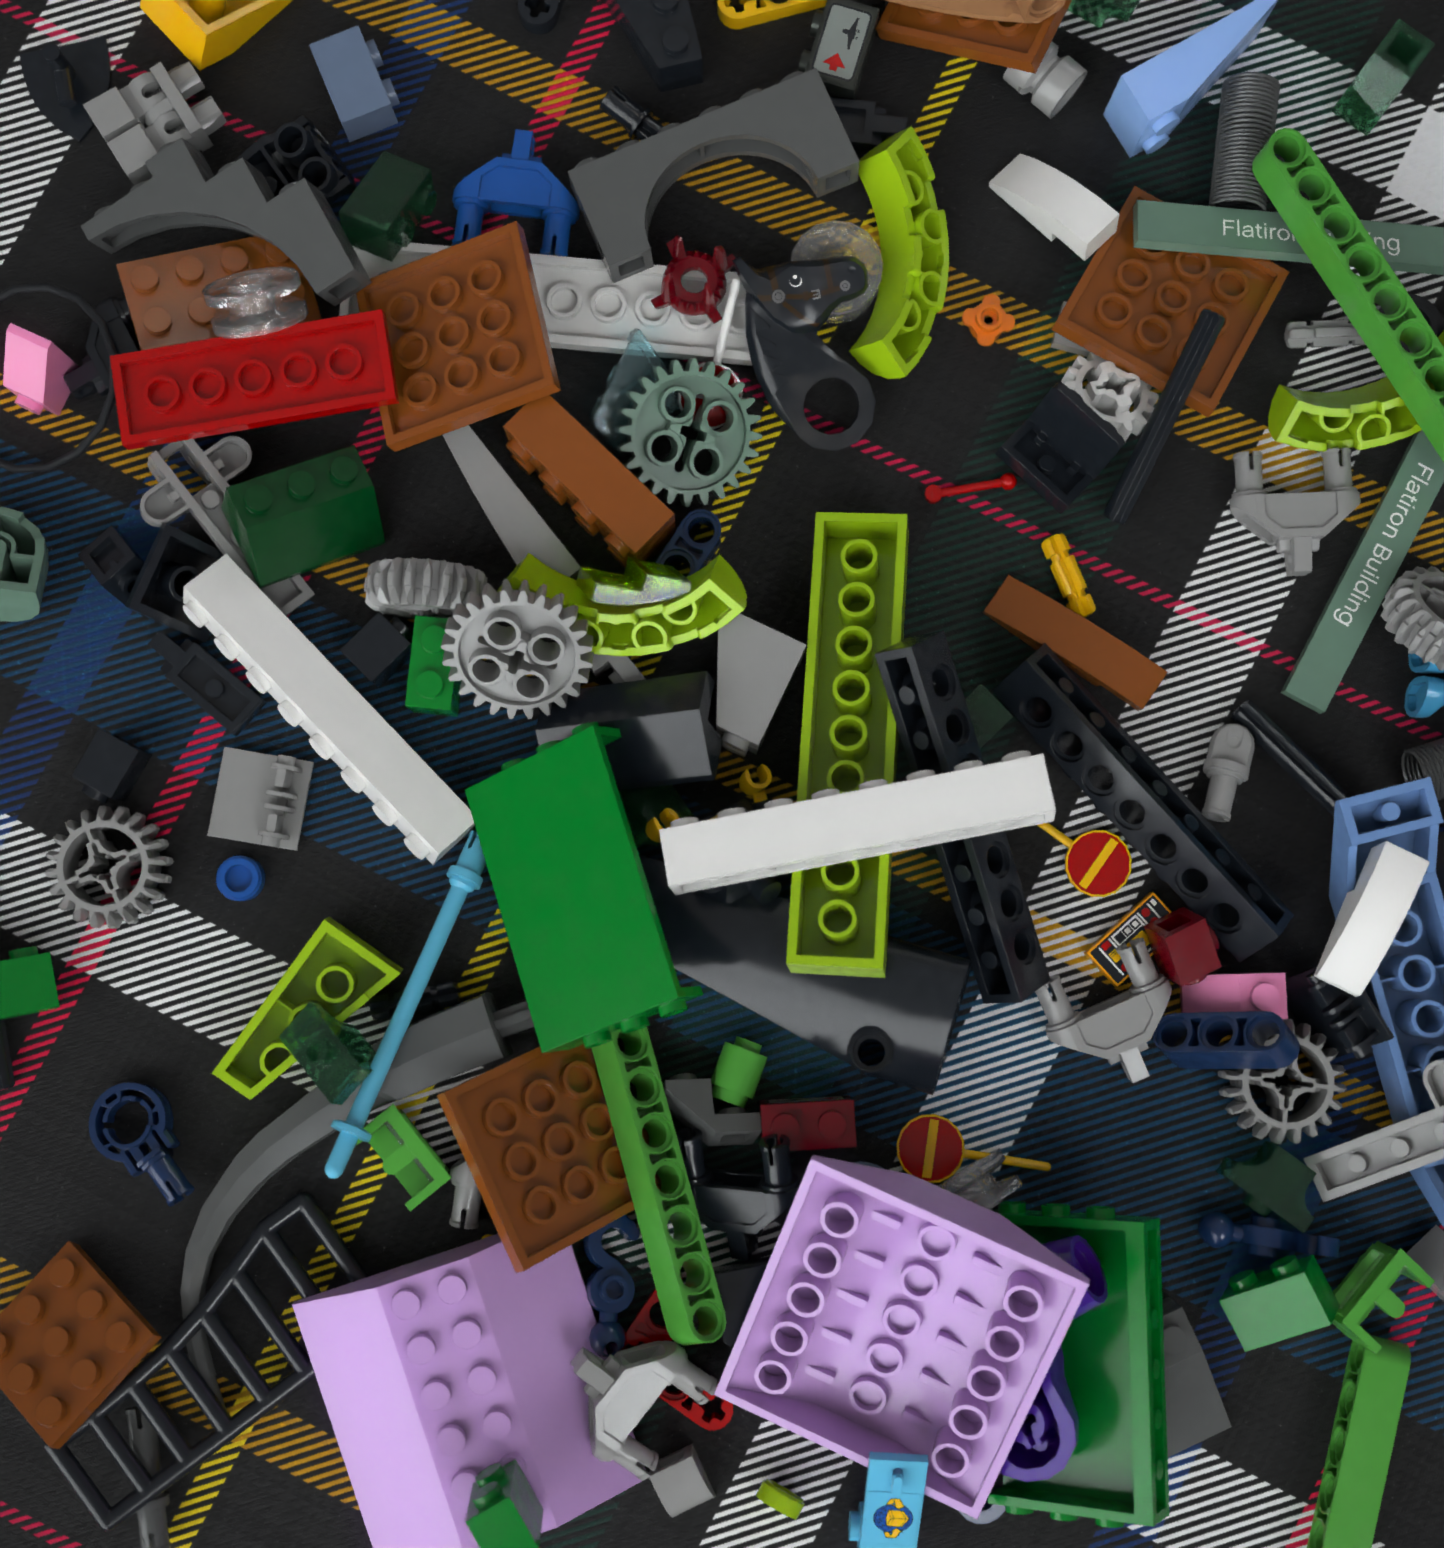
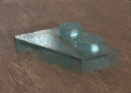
[589,328,679,454]

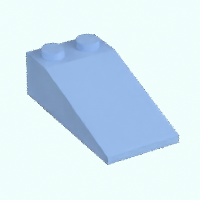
[1103,0,1278,158]

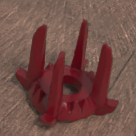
[651,235,735,324]

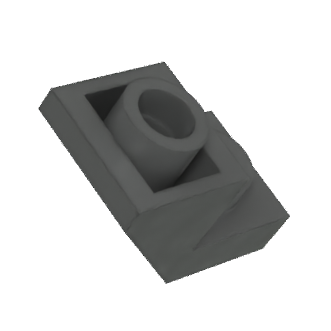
[663,1073,762,1146]

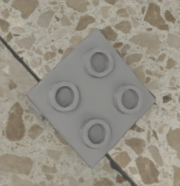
[207,747,314,851]

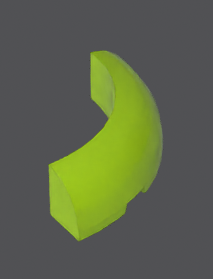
[849,126,949,379]
[1268,331,1444,451]
[496,553,747,656]

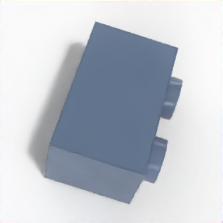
[309,25,400,142]

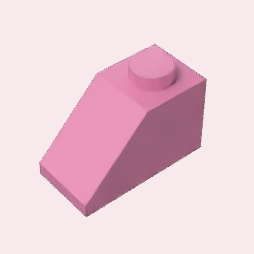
[3,323,80,416]
[1180,972,1288,1020]

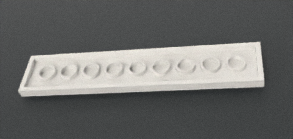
[339,237,752,366]

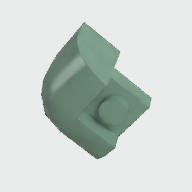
[0,507,49,622]

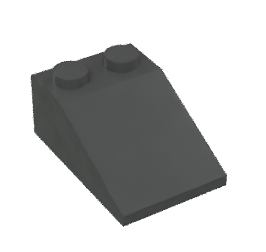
[1162,1297,1232,1457]

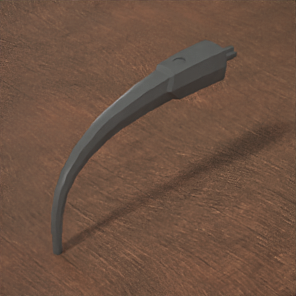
[180,992,534,1428]

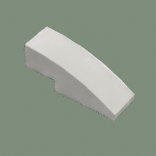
[989,153,1119,261]
[1314,841,1430,997]

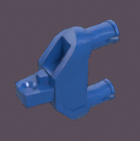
[452,129,580,257]

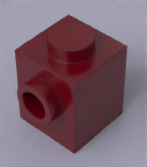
[1144,907,1222,987]

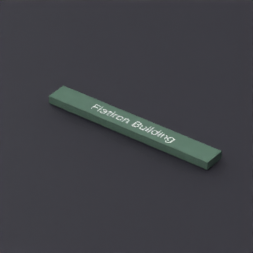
[1133,200,1444,275]
[1280,430,1444,714]

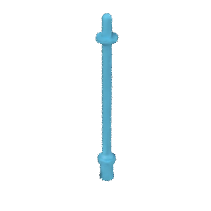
[325,830,486,1179]

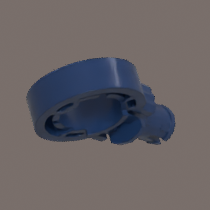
[89,1082,195,1207]

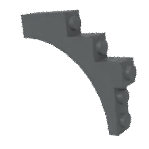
[81,138,372,306]

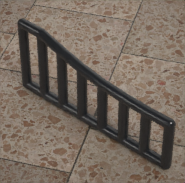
[43,1192,369,1531]

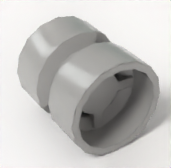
[1003,41,1088,119]

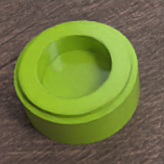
[756,1479,804,1520]

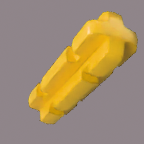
[1041,533,1096,617]

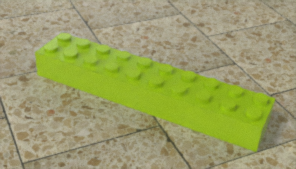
[786,512,909,978]

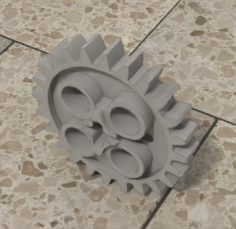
[441,579,594,719]

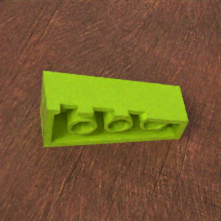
[212,917,403,1100]

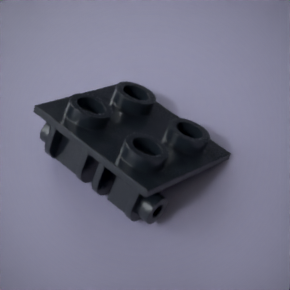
[1286,966,1394,1059]

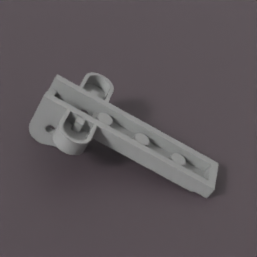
[139,436,315,616]
[1303,1058,1444,1202]

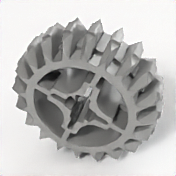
[364,557,487,619]
[1380,566,1444,671]
[45,806,174,929]
[1217,1019,1347,1144]

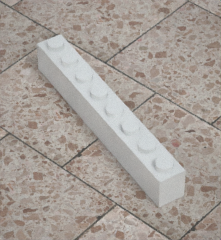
[182,554,475,865]
[659,751,1056,895]

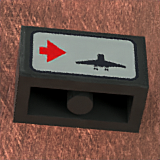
[797,0,880,100]

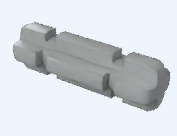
[1284,319,1366,349]

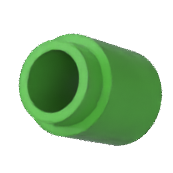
[711,1036,768,1108]

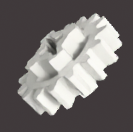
[1061,352,1159,441]

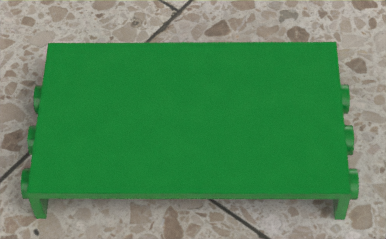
[465,722,703,1053]
[988,1201,1170,1528]

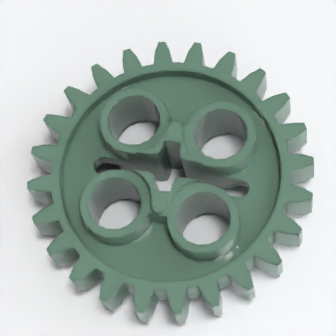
[615,358,762,507]

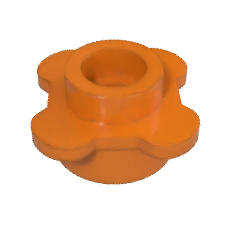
[962,294,1015,347]

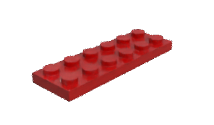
[110,309,399,450]

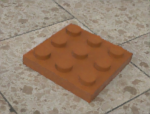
[0,1241,162,1449]

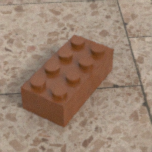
[503,395,676,571]

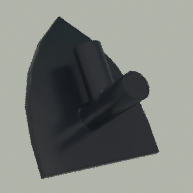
[19,37,111,142]

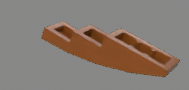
[982,575,1168,711]

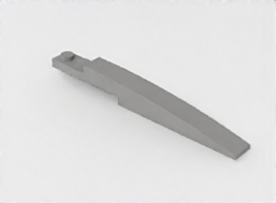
[443,425,645,684]

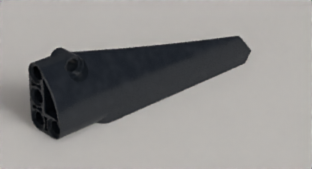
[639,855,971,1095]

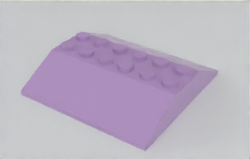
[714,1155,1090,1519]
[292,1234,646,1548]

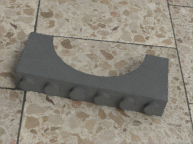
[567,68,860,283]

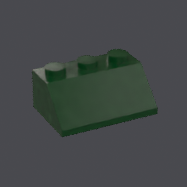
[221,445,385,588]

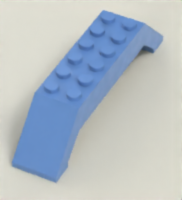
[1329,777,1444,1228]

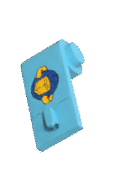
[848,1452,928,1548]

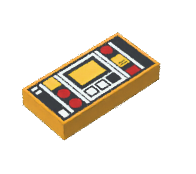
[1084,892,1171,987]

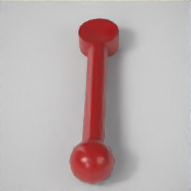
[924,473,1017,504]

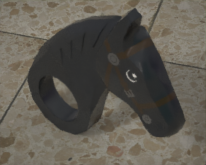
[732,255,876,451]

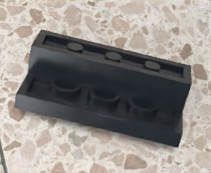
[535,671,723,791]

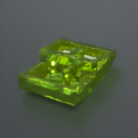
[576,557,692,605]

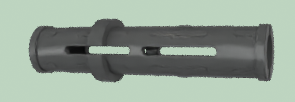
[125,1405,171,1548]

